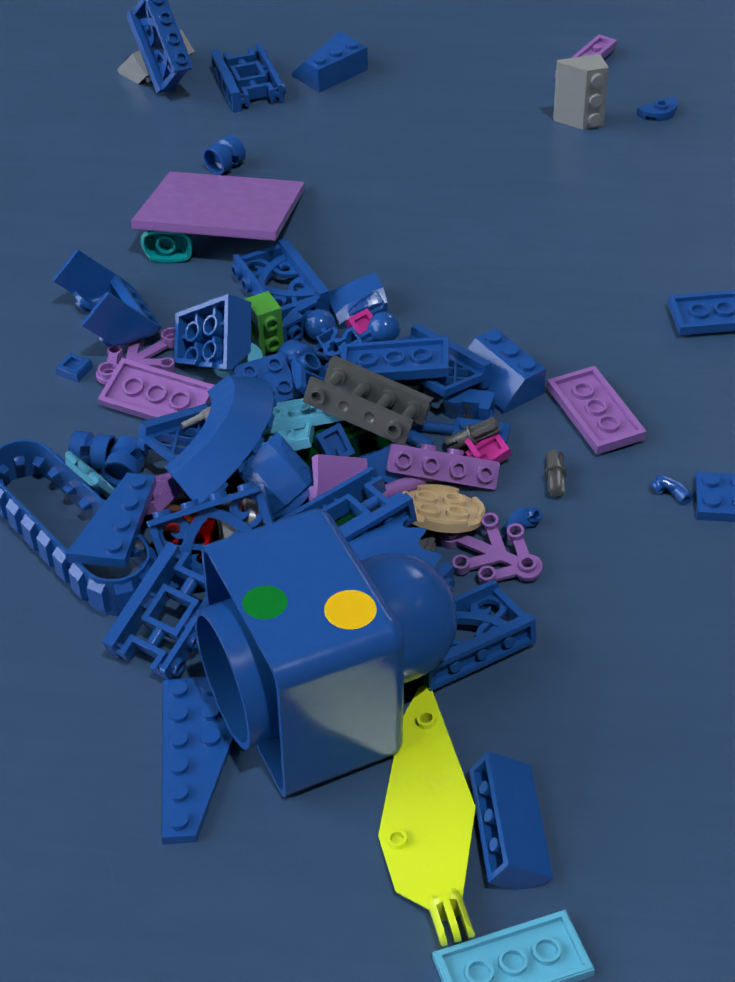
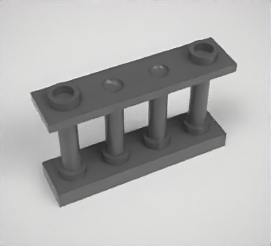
[303,355,434,445]

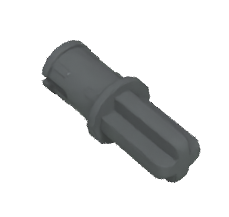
[445,417,500,450]
[544,449,567,498]

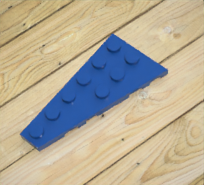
[162,677,235,845]

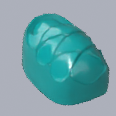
[141,230,193,263]

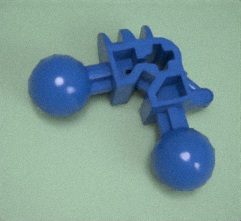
[304,309,401,361]

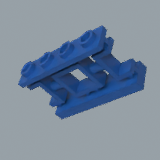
[210,43,286,113]
[276,466,417,541]
[102,541,207,680]

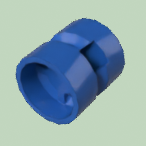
[203,134,246,175]
[68,430,116,470]
[102,435,149,487]

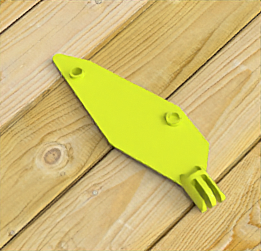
[378,686,476,947]

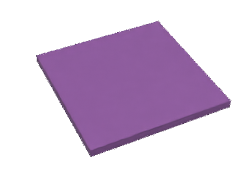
[131,171,305,241]

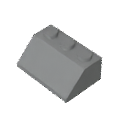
[117,29,195,84]
[553,54,609,130]

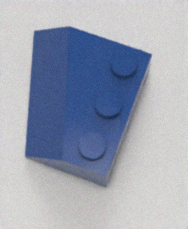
[292,31,368,93]
[174,294,251,371]

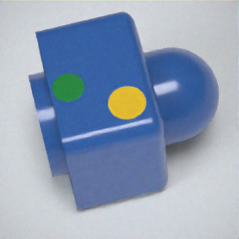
[194,509,458,797]

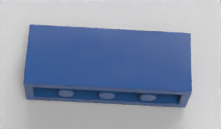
[469,751,554,890]

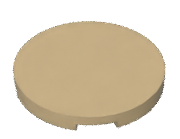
[402,484,485,533]

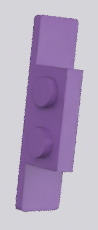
[386,444,500,490]

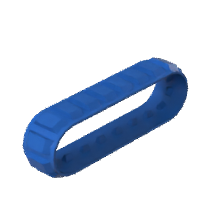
[0,439,157,616]

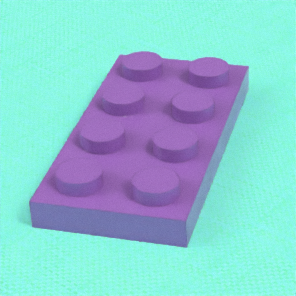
[97,358,215,420]
[547,366,647,455]

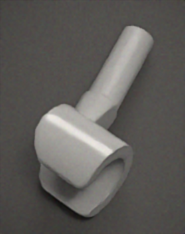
[180,406,211,429]

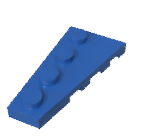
[66,473,157,568]

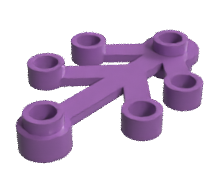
[96,327,175,385]
[439,513,543,585]

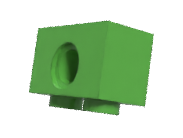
[245,291,284,356]

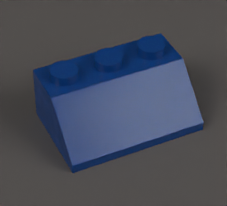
[467,328,546,414]

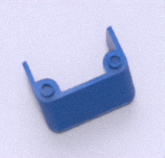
[52,248,162,347]

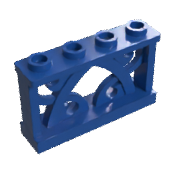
[126,0,193,94]
[231,238,330,321]
[146,481,275,589]
[422,580,536,691]

